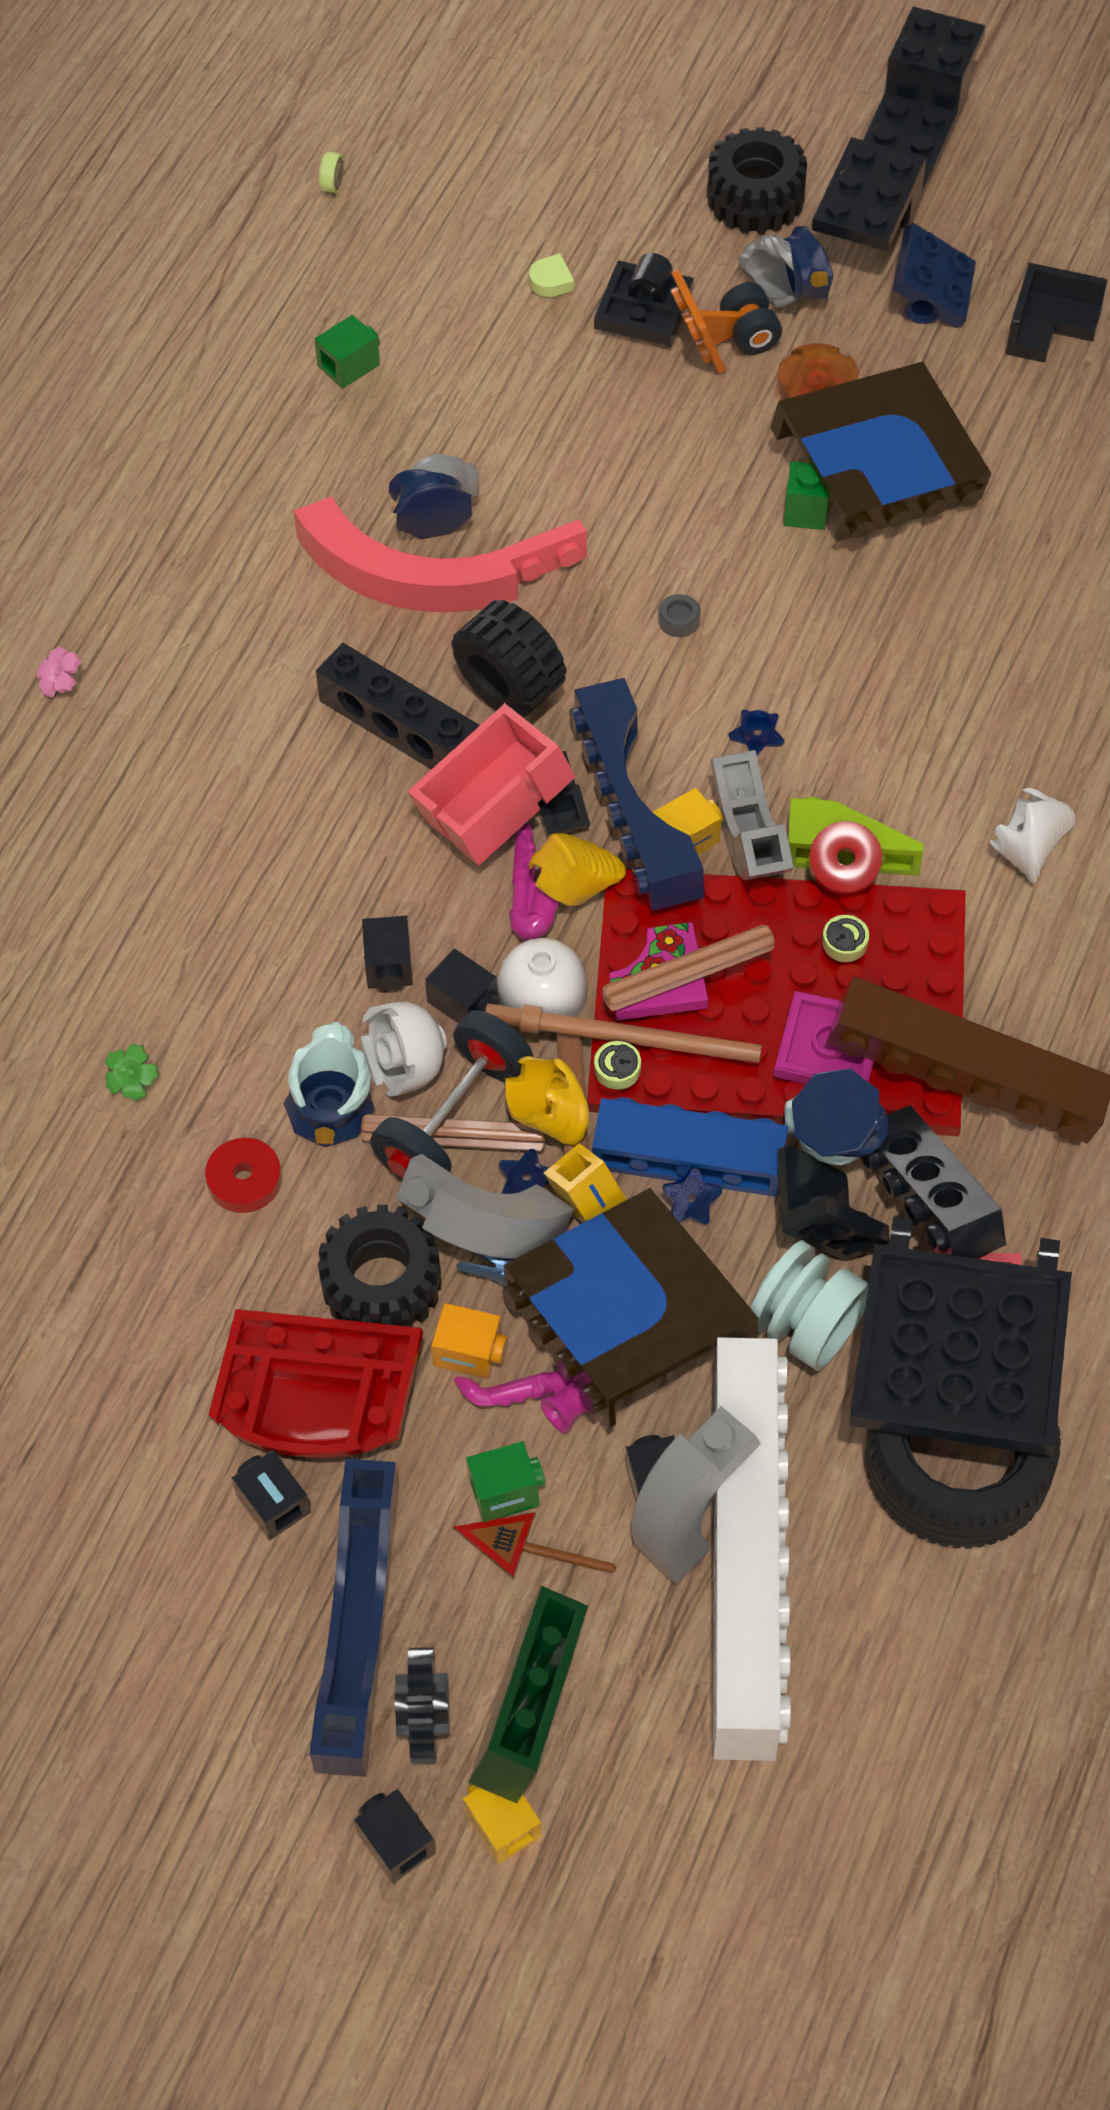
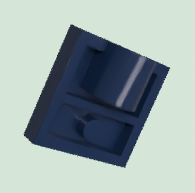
[893,222,976,329]

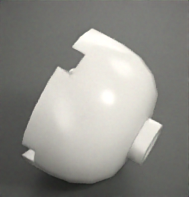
[497,938,588,1032]
[361,1002,447,1097]

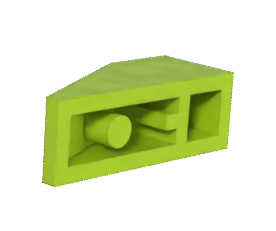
[788,797,924,876]

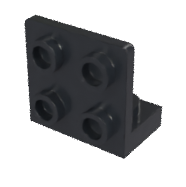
[778,1145,890,1261]

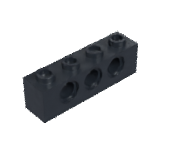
[315,642,480,770]
[860,1105,1006,1258]

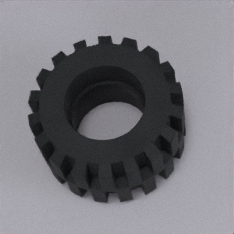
[707,127,807,234]
[451,599,567,718]
[318,1204,442,1327]

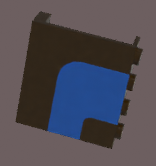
[770,361,992,542]
[502,1187,758,1428]

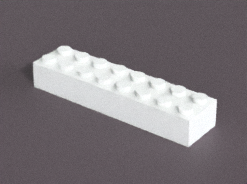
[713,1338,791,1761]

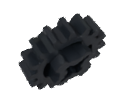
[394,1647,450,1763]

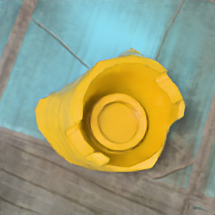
[529,833,626,906]
[505,1056,589,1146]

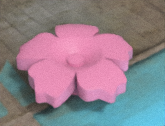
[36,646,81,698]

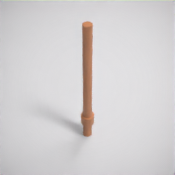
[485,1003,762,1063]

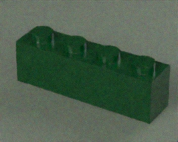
[468,1586,588,1803]

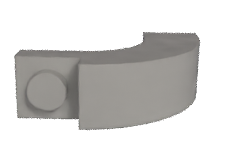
[710,750,794,881]
[396,1154,574,1259]
[632,1406,761,1584]

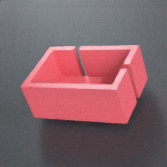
[407,703,576,866]

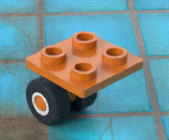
[671,269,782,374]

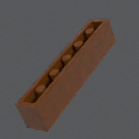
[826,976,1110,1144]

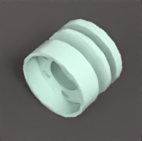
[751,1240,869,1371]

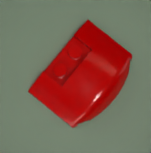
[208,1309,423,1458]

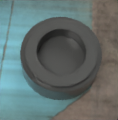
[658,594,701,637]

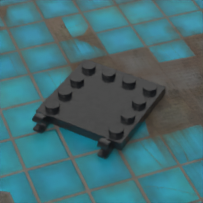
[849,1217,1072,1456]

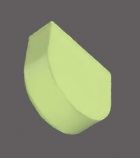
[529,253,575,297]

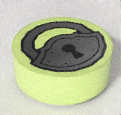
[319,151,344,193]
[822,915,869,962]
[594,1041,641,1090]

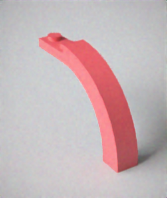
[294,496,587,612]

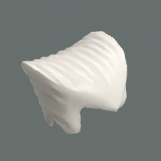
[990,788,1076,884]

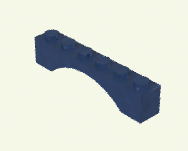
[569,678,704,911]
[310,1458,399,1777]

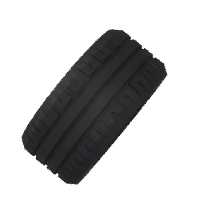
[864,1420,1061,1549]

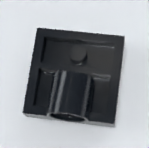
[594,253,694,347]

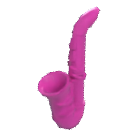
[509,823,560,941]
[454,1370,588,1434]

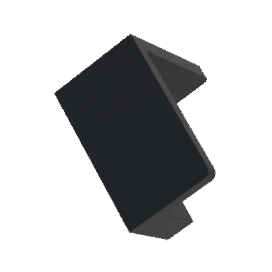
[1006,263,1108,363]

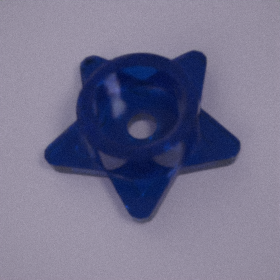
[728,709,785,756]
[498,1149,549,1194]
[662,1165,722,1224]

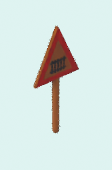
[453,1512,616,1579]

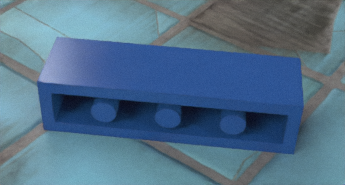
[592,1097,788,1197]

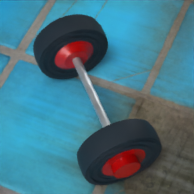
[370,1010,533,1179]

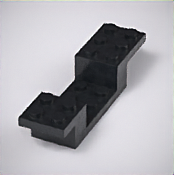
[812,6,986,251]

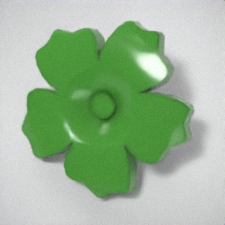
[105,1044,160,1101]

